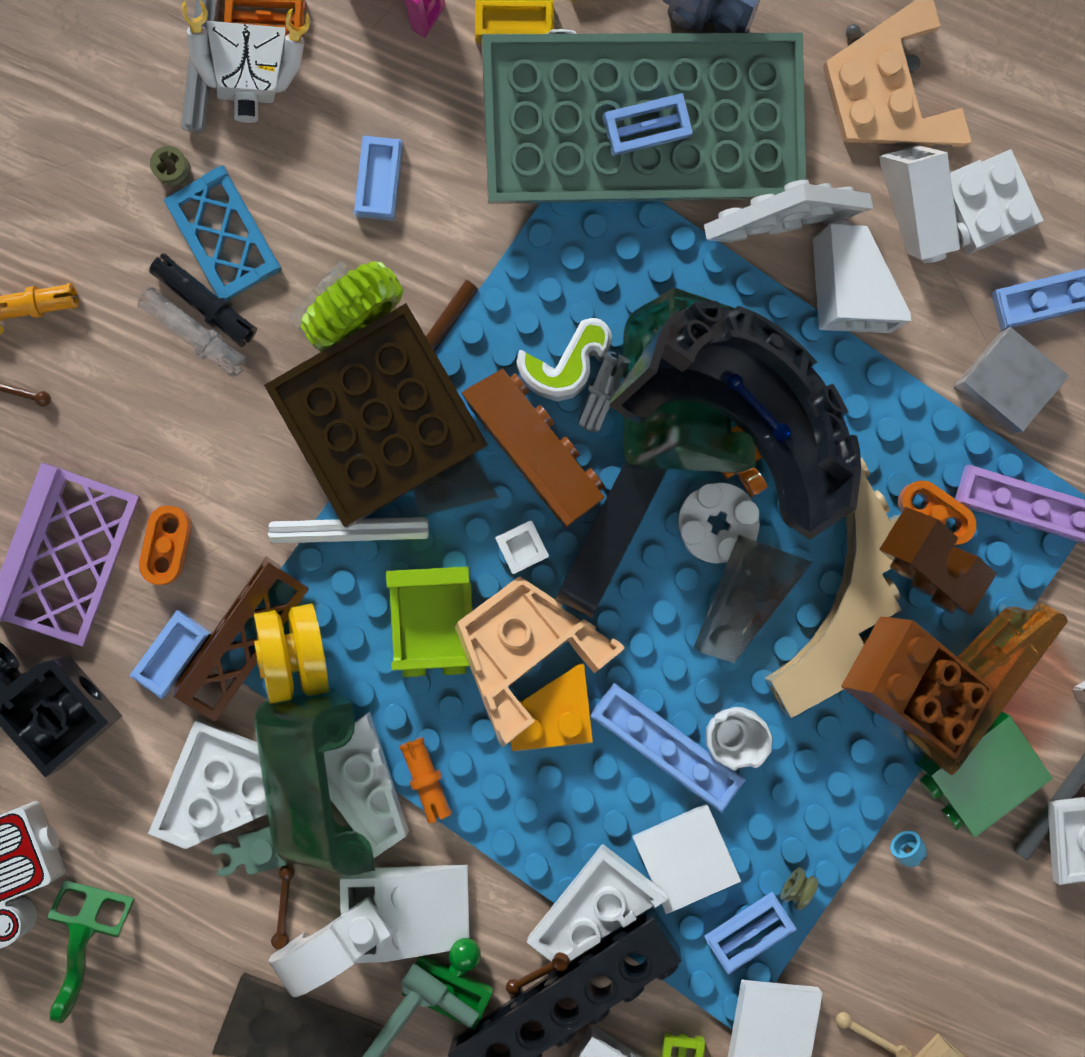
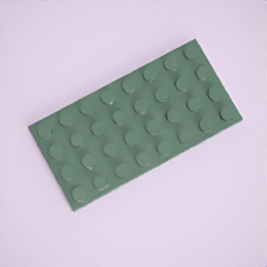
[481,33,806,204]

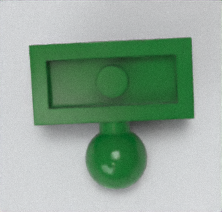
[401,938,493,1030]

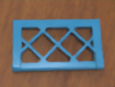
[163,166,282,300]

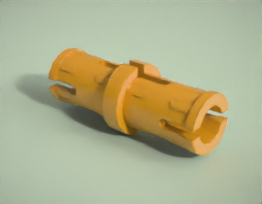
[0,283,79,321]

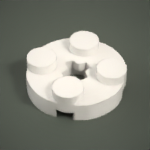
[677,483,760,564]

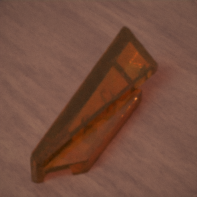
[903,604,1068,775]

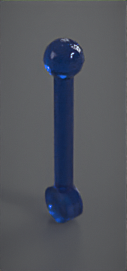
[727,374,791,442]

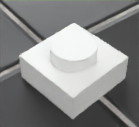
[495,520,549,574]

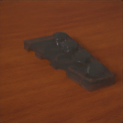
[212,972,385,1057]

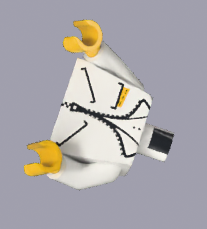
[181,0,310,123]

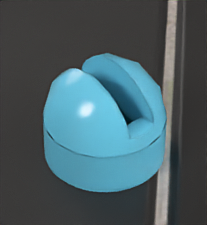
[890,831,927,868]

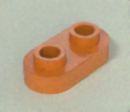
[898,481,977,545]
[139,505,192,585]

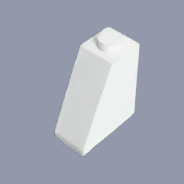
[879,145,960,263]
[812,220,911,333]

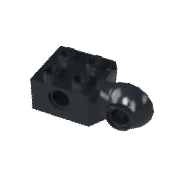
[0,642,122,777]

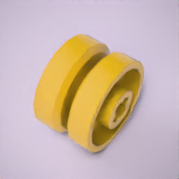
[254,603,329,704]

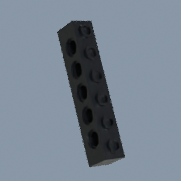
[448,907,682,1057]

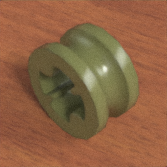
[150,146,190,186]
[780,867,819,911]

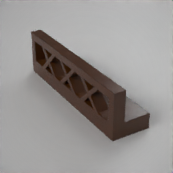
[173,556,309,722]

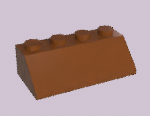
[462,369,605,529]

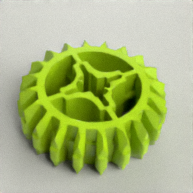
[300,261,404,352]

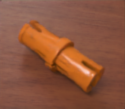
[399,737,452,823]

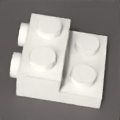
[950,149,1044,256]

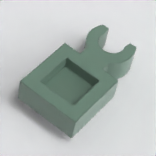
[212,823,290,876]

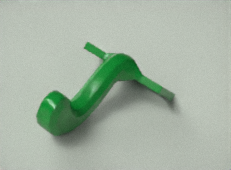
[47,880,134,1024]

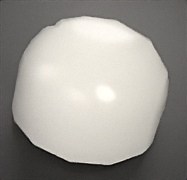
[705,707,773,771]

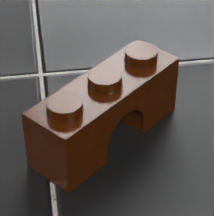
[879,507,997,615]

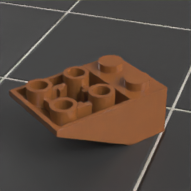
[841,616,995,760]

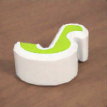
[517,318,612,401]

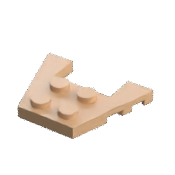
[823,0,972,148]
[455,576,625,747]

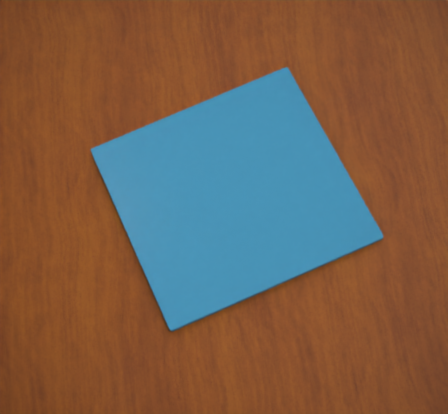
[221,201,1085,1029]

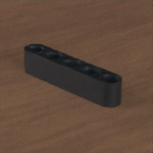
[555,423,681,618]

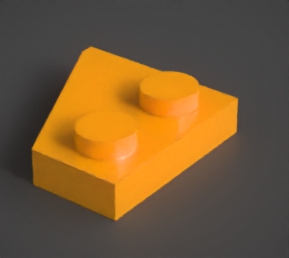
[511,663,593,751]

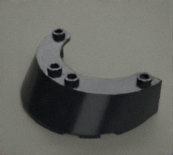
[609,301,861,540]

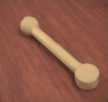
[836,1012,912,1057]

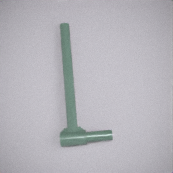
[362,962,479,1057]

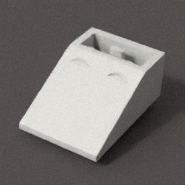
[340,865,470,963]

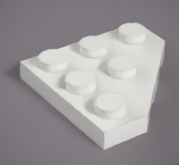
[704,180,873,242]
[148,719,308,849]

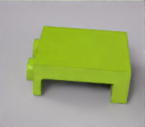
[386,566,473,677]

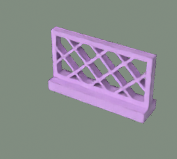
[0,463,140,647]

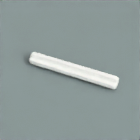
[268,517,429,544]

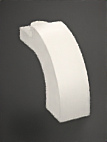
[268,897,392,997]

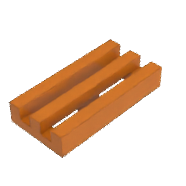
[224,0,307,39]

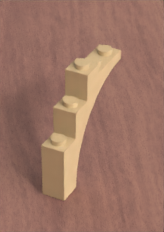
[765,458,902,718]

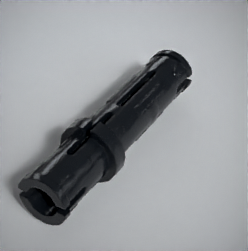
[149,253,257,347]

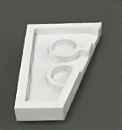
[302,712,409,858]
[527,844,668,962]

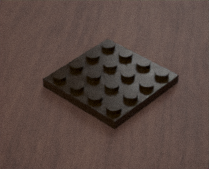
[264,303,489,528]

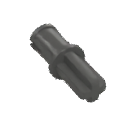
[578,351,630,432]

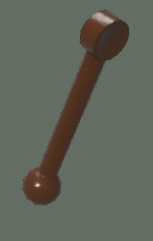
[0,383,51,407]
[271,865,295,949]
[506,952,570,995]

